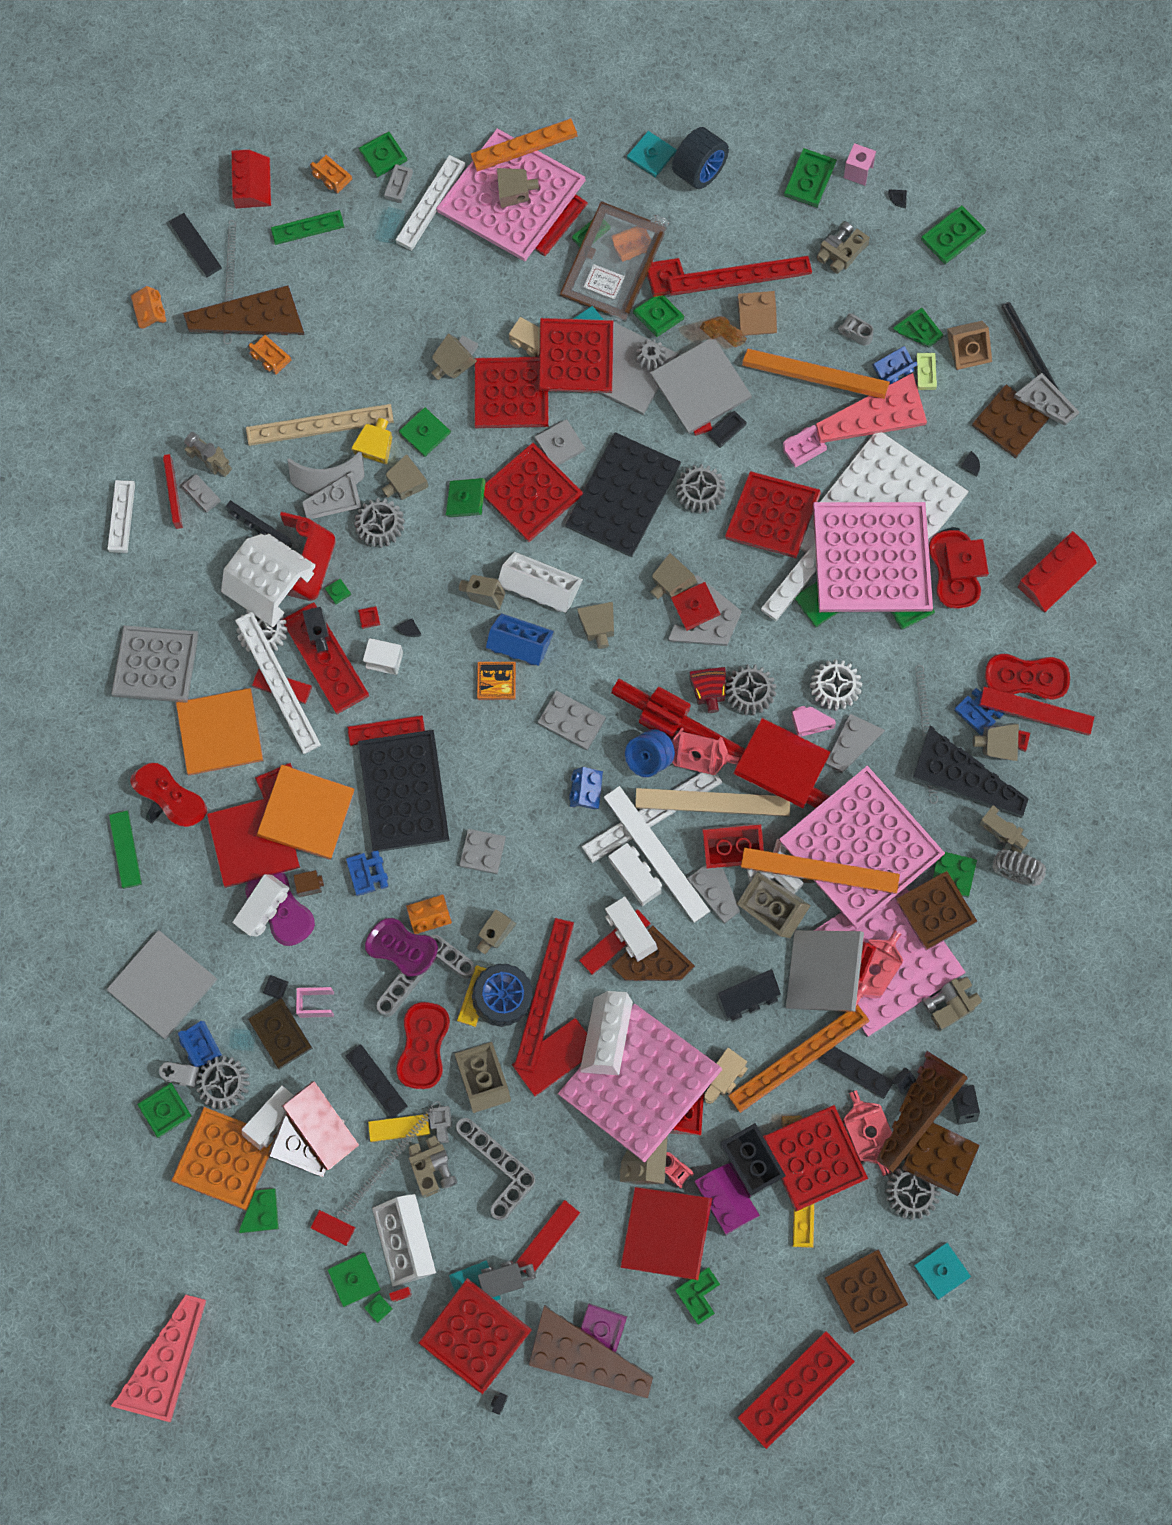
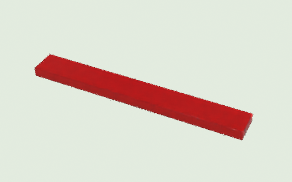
[667,256,812,296]
[514,918,574,1073]

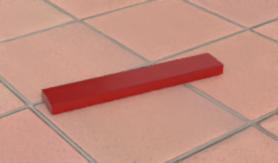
[979,687,1095,736]

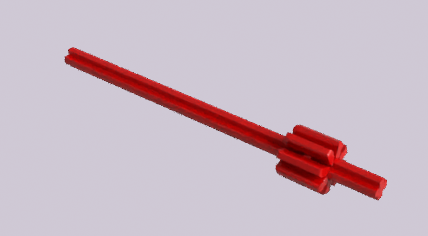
[611,678,830,808]

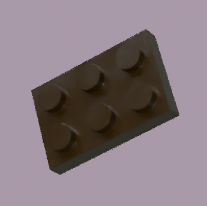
[248,998,313,1070]

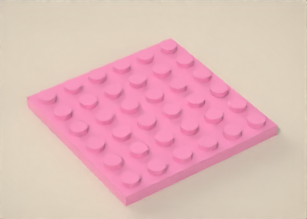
[436,129,586,261]
[813,502,933,612]
[779,766,945,929]
[813,887,966,1037]
[558,1004,722,1163]

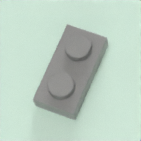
[384,165,413,203]
[182,474,221,513]

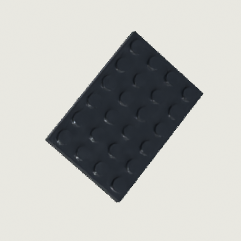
[565,432,681,557]
[358,730,450,852]

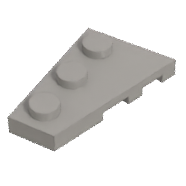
[1014,373,1080,426]
[303,471,361,519]
[825,714,885,773]
[687,864,740,924]

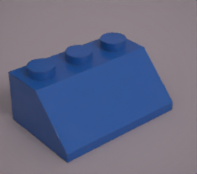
[486,613,554,666]

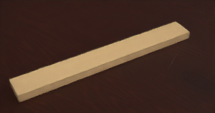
[246,404,394,446]
[635,788,790,817]

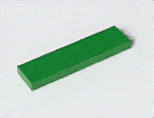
[271,210,345,245]
[109,811,142,889]

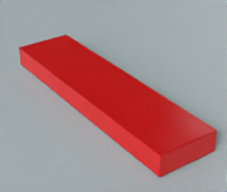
[163,454,183,529]
[347,715,425,746]
[579,909,651,976]
[516,1200,581,1274]

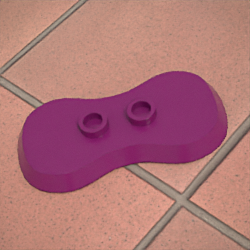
[245,872,315,946]
[365,918,438,976]

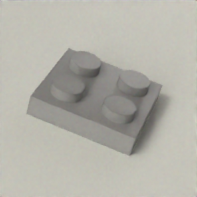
[460,829,506,875]

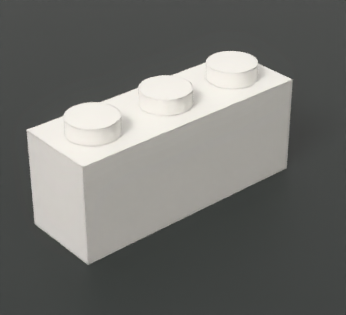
[608,843,662,906]
[233,874,290,936]
[605,897,658,961]
[242,1086,294,1150]

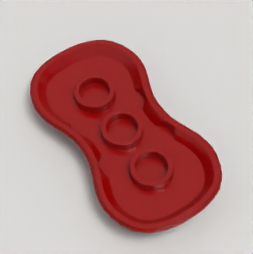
[929,530,981,609]
[985,654,1070,700]
[130,763,208,827]
[396,1002,450,1089]

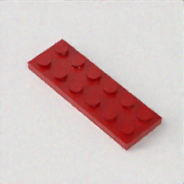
[282,602,369,715]
[738,1331,855,1449]

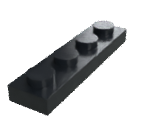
[226,500,292,548]
[345,1044,408,1119]
[816,1046,893,1099]

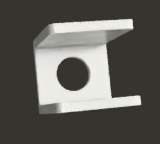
[363,638,403,675]

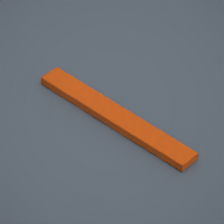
[742,349,890,399]
[741,848,900,894]
[728,1004,870,1113]

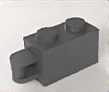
[478,1261,536,1297]

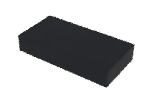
[708,411,747,448]

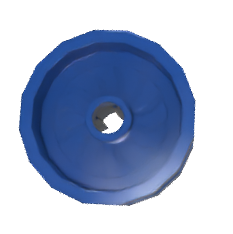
[625,729,675,777]

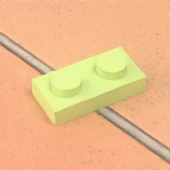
[916,353,937,390]

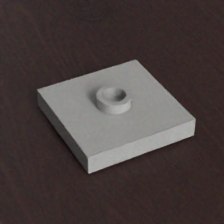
[535,419,586,466]

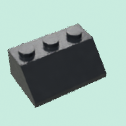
[717,969,781,1022]
[720,1123,786,1198]

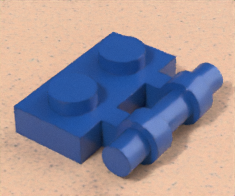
[954,688,1004,735]
[346,851,389,896]

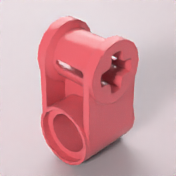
[665,1152,694,1189]

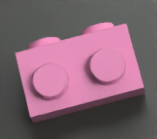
[783,425,827,468]

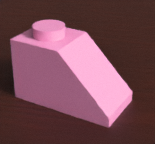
[791,706,836,737]

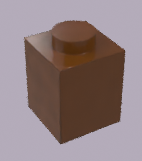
[293,870,324,898]

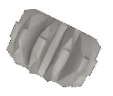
[636,339,666,371]

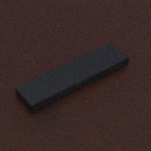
[169,213,222,277]

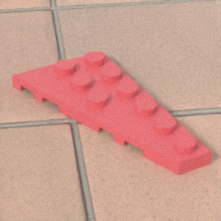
[815,373,927,443]
[111,1295,207,1422]

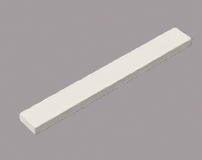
[235,612,321,754]
[582,772,722,863]
[604,786,710,923]

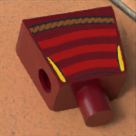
[689,667,726,713]

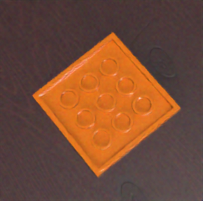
[176,688,263,776]
[257,765,355,860]
[171,1107,275,1211]

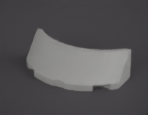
[287,452,365,496]

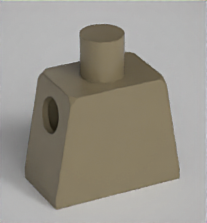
[497,168,539,208]
[431,334,477,380]
[381,455,428,500]
[650,553,697,600]
[459,575,506,610]
[577,602,614,649]
[973,723,1019,761]
[476,910,517,955]

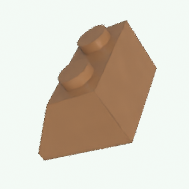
[737,291,777,336]
[947,321,992,370]

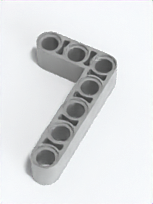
[377,935,475,1017]
[456,1118,536,1221]

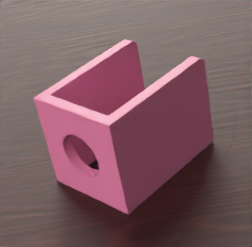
[844,143,876,186]
[296,987,334,1018]

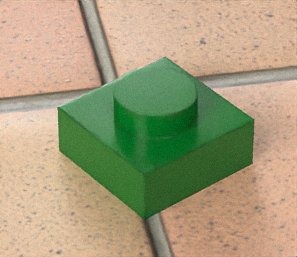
[325,578,351,605]
[364,1294,393,1323]

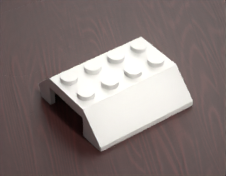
[221,534,315,627]

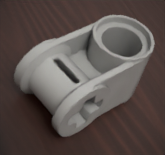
[838,313,873,346]
[159,1062,200,1088]

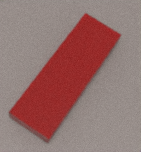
[252,669,312,704]

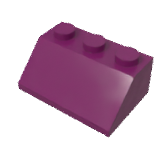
[694,1163,760,1236]

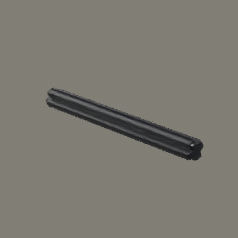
[1001,302,1059,390]

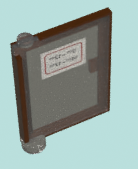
[560,201,669,323]

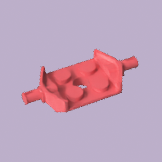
[672,728,740,775]
[856,930,903,1005]
[843,1090,892,1176]

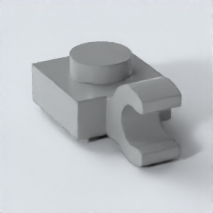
[429,1106,452,1144]

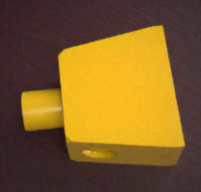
[352,418,392,465]

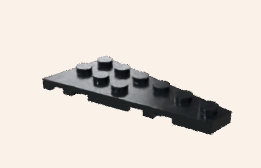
[912,725,1029,818]

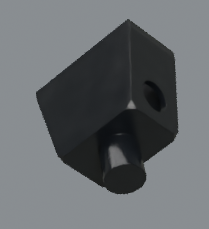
[302,606,330,653]
[952,1084,980,1125]

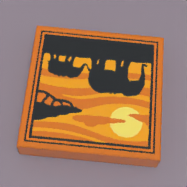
[477,662,516,700]

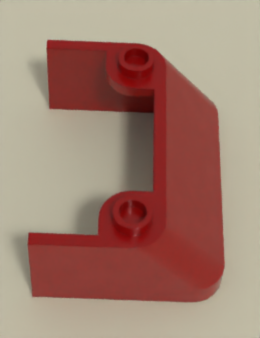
[280,512,336,601]

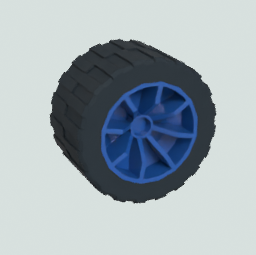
[672,127,729,189]
[472,963,533,1027]

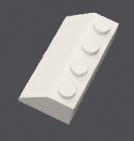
[498,552,583,612]
[580,991,633,1075]
[372,1194,436,1287]

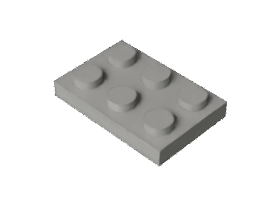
[538,691,606,751]

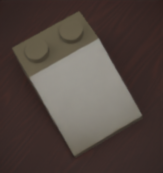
[737,871,811,938]
[455,1042,511,1113]
[620,1135,668,1185]

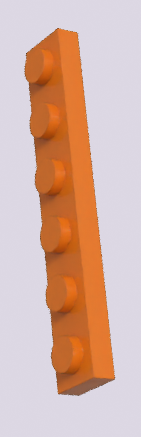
[471,118,578,172]

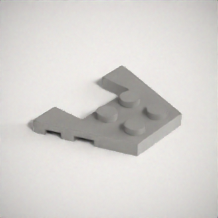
[668,575,742,646]

